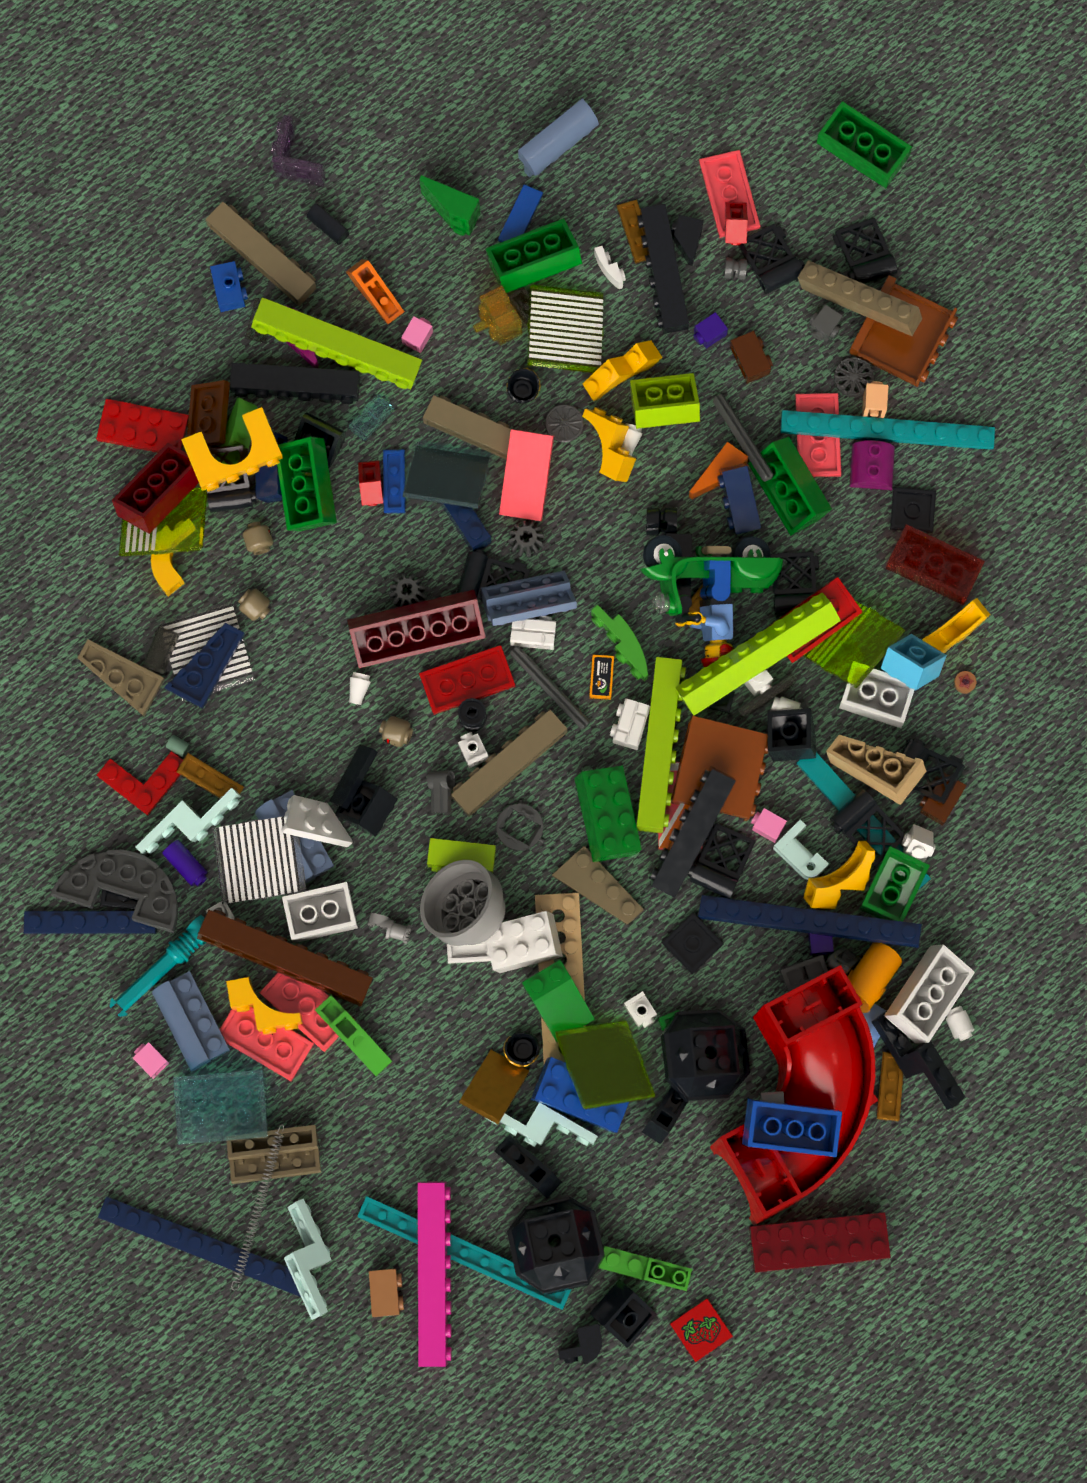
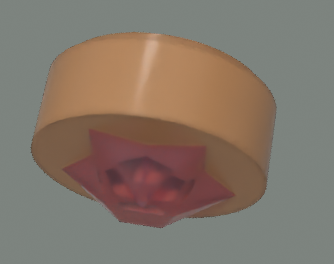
[954,671,977,694]

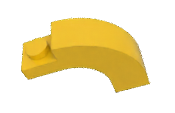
[151,520,197,596]

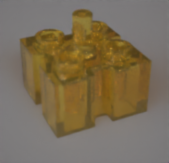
[473,286,522,346]

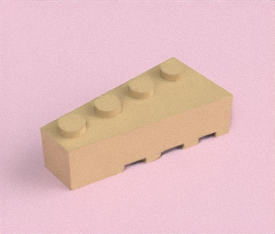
[826,735,926,805]

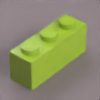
[427,838,496,873]

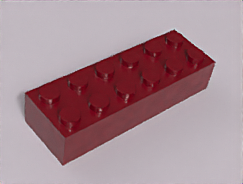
[347,589,486,668]
[749,1212,891,1273]

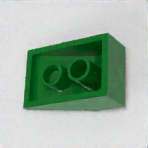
[419,175,480,236]
[859,846,930,922]
[522,960,595,1042]

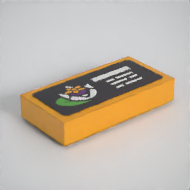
[590,655,614,700]

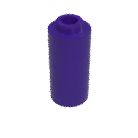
[162,839,208,887]

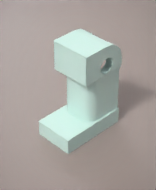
[773,820,829,880]

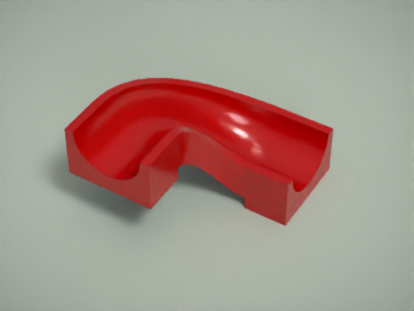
[710,965,875,1226]

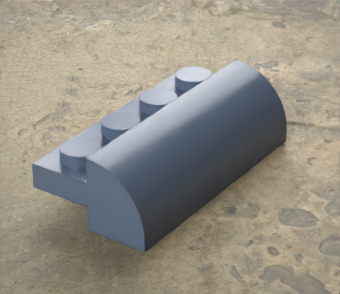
[518,98,599,177]
[481,571,577,626]
[255,790,334,888]
[152,971,230,1072]

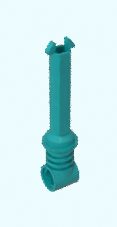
[109,915,206,1017]

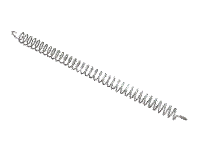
[231,1124,284,1291]

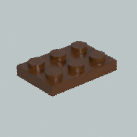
[187,380,230,446]

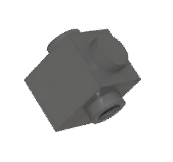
[809,305,843,342]

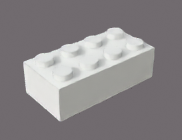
[884,944,975,1043]

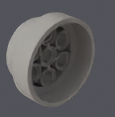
[420,860,505,946]

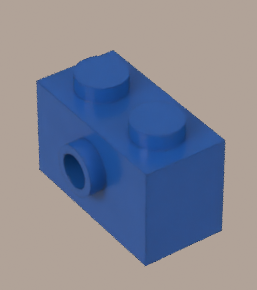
[210,261,248,312]

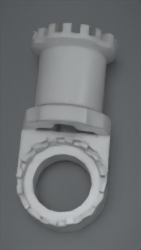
[368,913,412,944]

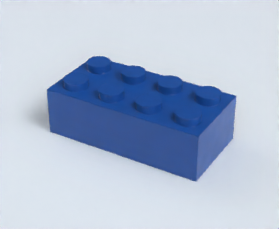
[531,1057,633,1133]
[742,1099,842,1157]

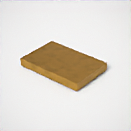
[459,1050,529,1124]

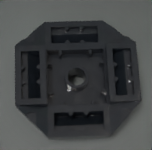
[661,1009,750,1102]
[507,1196,605,1295]

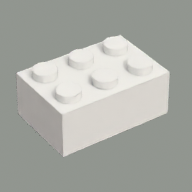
[839,662,914,728]
[282,882,358,943]
[487,911,563,973]

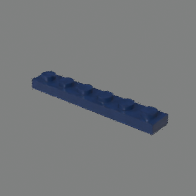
[24,911,157,934]

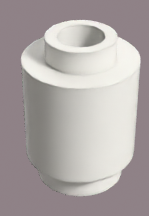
[770,696,803,711]
[946,1006,975,1041]

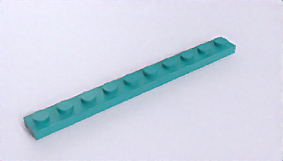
[780,410,995,449]
[357,1196,572,1310]

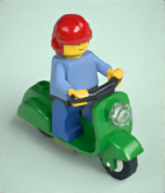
[640,535,783,667]

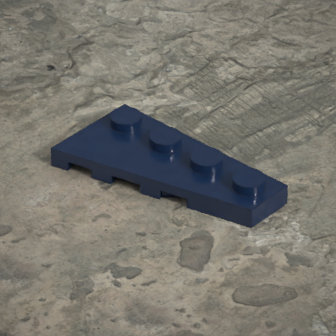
[164,623,245,709]

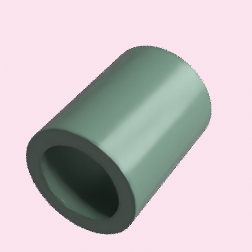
[166,734,191,757]

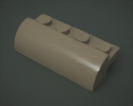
[226,1125,321,1184]

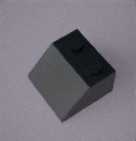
[768,708,816,762]
[335,780,398,837]
[589,1279,657,1348]

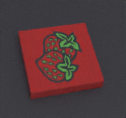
[670,1299,733,1362]

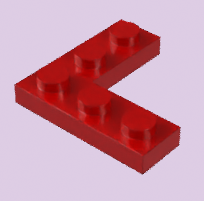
[96,751,183,816]

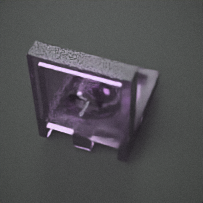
[271,115,326,187]

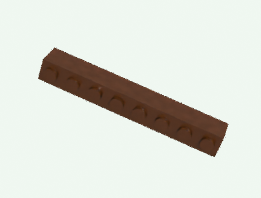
[197,910,373,1007]

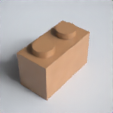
[369,1269,404,1317]

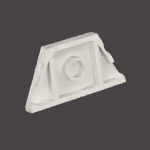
[281,795,353,847]

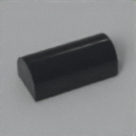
[307,203,349,245]

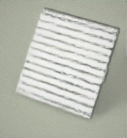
[159,600,255,701]
[212,816,307,904]

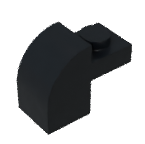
[558,1324,602,1365]

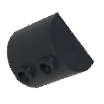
[294,412,346,468]

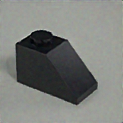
[671,215,704,266]

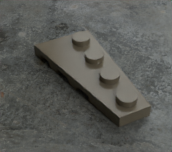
[78,639,165,717]
[552,846,644,925]

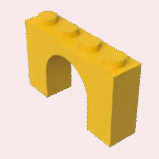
[181,407,283,492]

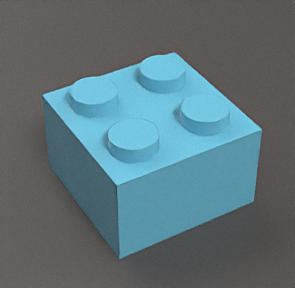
[881,634,947,690]

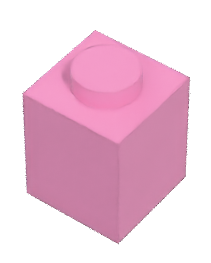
[401,316,433,353]
[751,808,787,843]
[133,1042,169,1079]

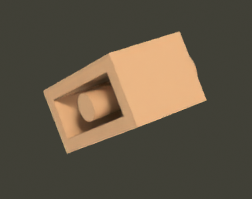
[862,381,888,418]

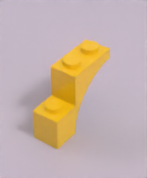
[583,340,663,401]
[582,407,636,482]
[922,598,991,653]
[803,841,875,909]
[226,977,303,1035]

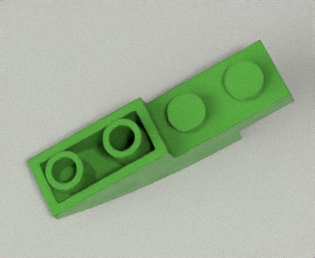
[216,397,257,484]
[591,604,648,682]
[315,995,392,1076]
[599,1246,692,1291]

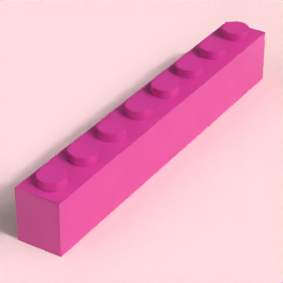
[418,1181,452,1367]

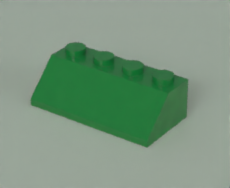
[748,437,832,536]

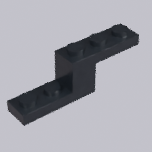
[872,1011,966,1110]

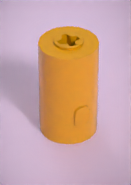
[848,942,902,1013]

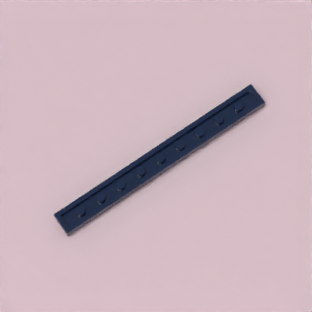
[698,895,922,948]
[98,1197,301,1297]

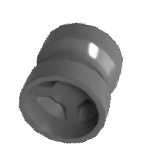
[724,257,747,280]

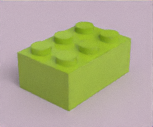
[630,373,700,429]

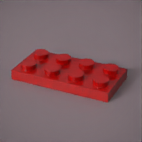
[96,399,189,453]
[766,577,863,663]
[419,645,515,715]

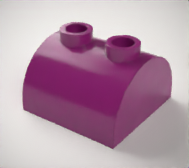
[849,441,895,490]

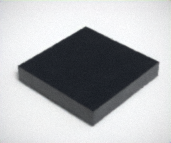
[890,487,936,534]
[661,912,724,975]

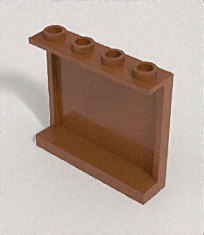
[849,275,958,387]
[671,715,768,821]

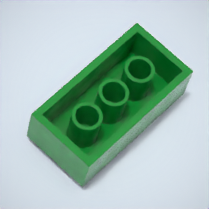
[817,101,912,189]
[485,218,582,294]
[277,437,337,531]
[574,765,642,862]

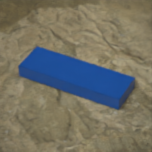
[498,185,543,242]
[383,450,405,513]

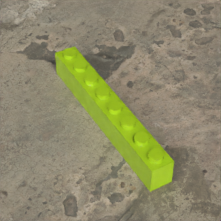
[251,297,422,390]
[675,593,841,716]
[637,657,686,833]

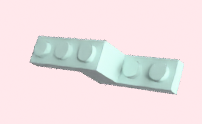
[136,788,241,855]
[485,1102,598,1147]
[284,1198,331,1320]

